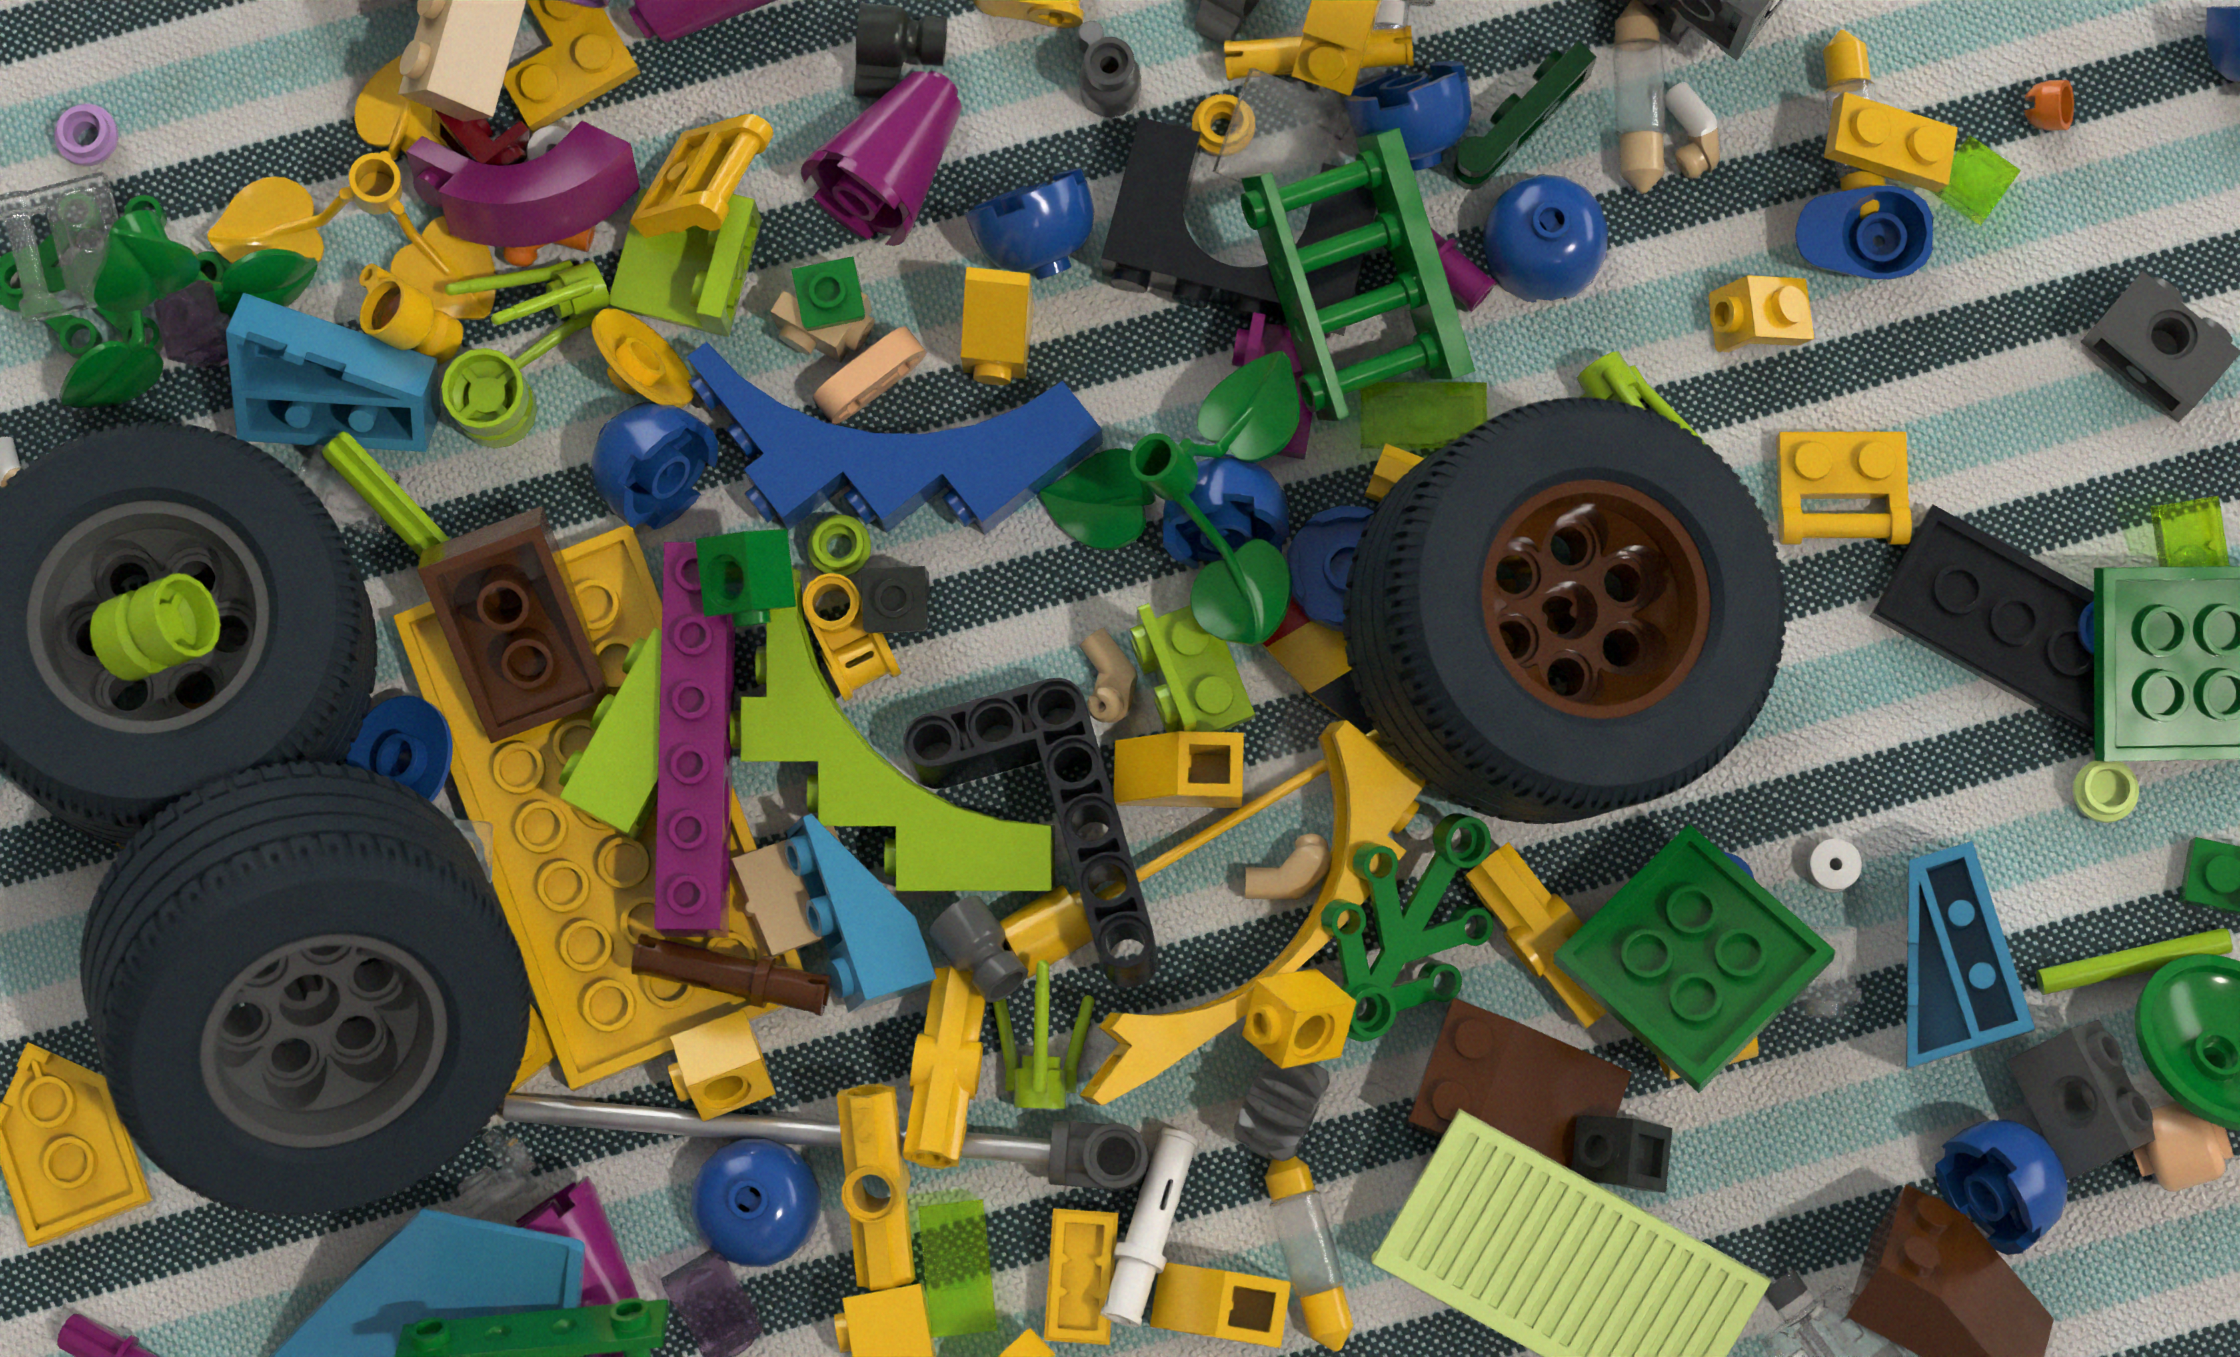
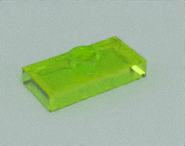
[1360,382,1487,449]
[2150,495,2230,567]
[918,1199,998,1338]

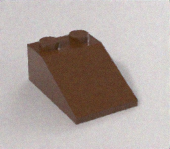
[417,506,611,743]
[1404,998,1632,1170]
[1845,1184,2054,1357]

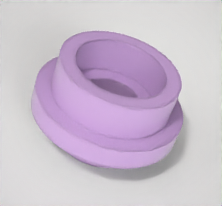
[54,104,119,166]

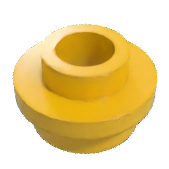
[1192,94,1254,157]

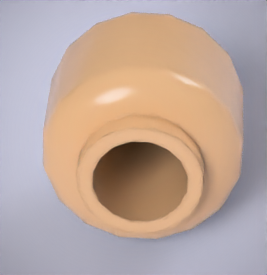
[2133,1101,2234,1192]

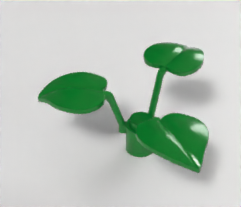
[59,210,318,408]
[1040,351,1300,647]

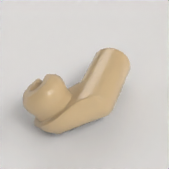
[1079,627,1138,723]
[1245,833,1332,900]

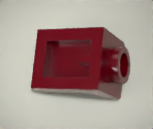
[431,109,530,166]

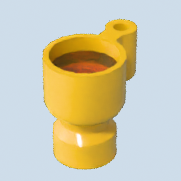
[359,263,463,365]

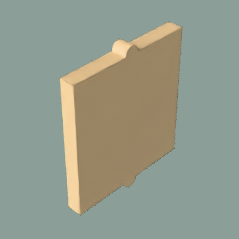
[730,826,841,957]

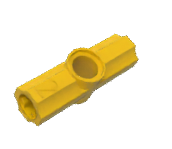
[1464,842,1607,1030]
[903,965,986,1170]
[836,1083,916,1290]

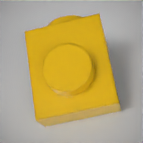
[1709,275,1815,352]

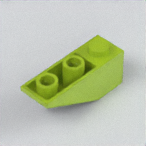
[559,627,662,841]

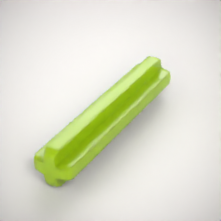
[322,431,450,557]

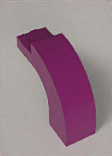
[406,120,640,247]

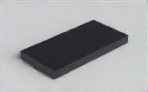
[1869,504,2095,740]

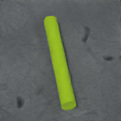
[2036,927,2233,995]

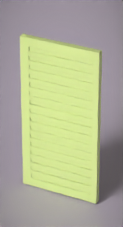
[1371,1109,1771,1357]

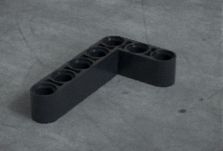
[903,678,1158,988]

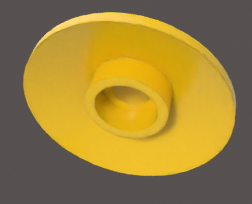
[591,308,695,408]

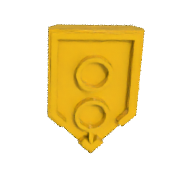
[0,1042,153,1248]

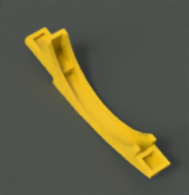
[1079,720,1426,1106]

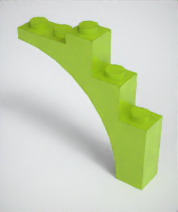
[730,567,1055,891]

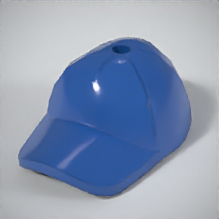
[1795,185,1934,280]

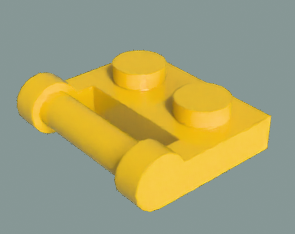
[629,114,774,238]
[1776,432,1912,545]

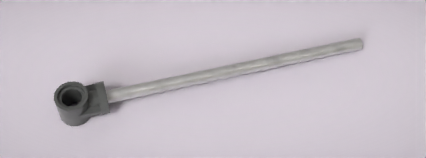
[503,1095,1150,1192]

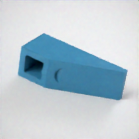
[785,814,937,1013]

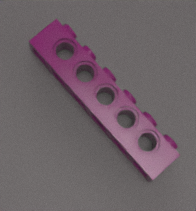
[655,542,735,938]

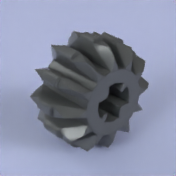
[1234,1057,1330,1162]

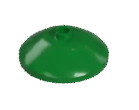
[2135,954,2240,1131]

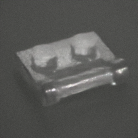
[0,171,119,322]

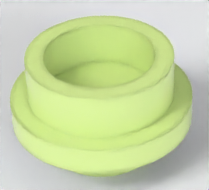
[2073,760,2139,823]

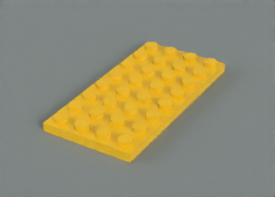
[393,524,805,1092]

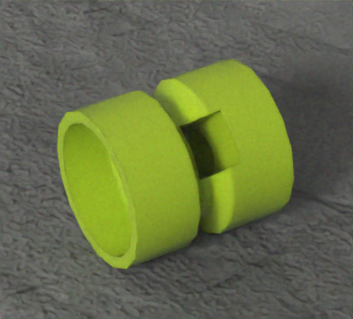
[441,348,538,449]
[90,573,220,681]

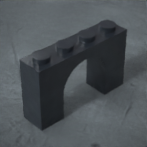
[1101,117,1377,339]

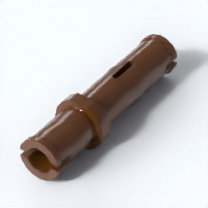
[631,934,832,1016]

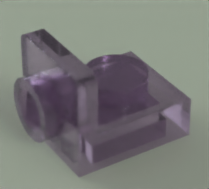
[154,280,231,370]

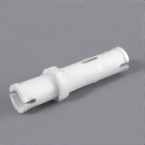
[1100,1128,1199,1328]

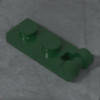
[1453,40,1597,190]

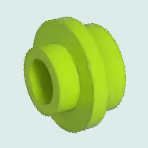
[807,514,871,578]

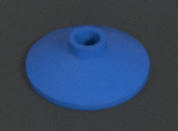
[346,695,453,803]

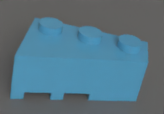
[226,293,441,452]
[1906,841,2035,1070]

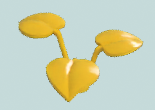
[207,54,496,320]

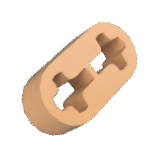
[813,326,927,424]

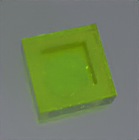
[1929,135,2021,226]

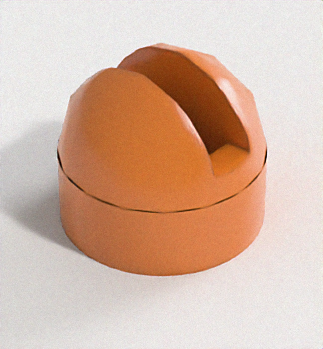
[2024,80,2074,131]

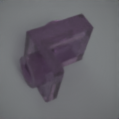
[661,1249,764,1357]

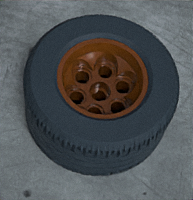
[1343,397,1787,824]

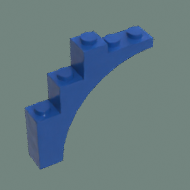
[687,342,1103,535]

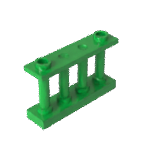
[1240,128,1475,421]
[394,1298,670,1357]

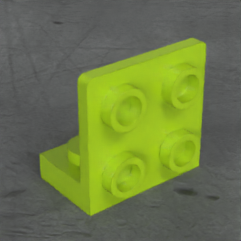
[609,188,762,337]
[1130,603,1255,733]

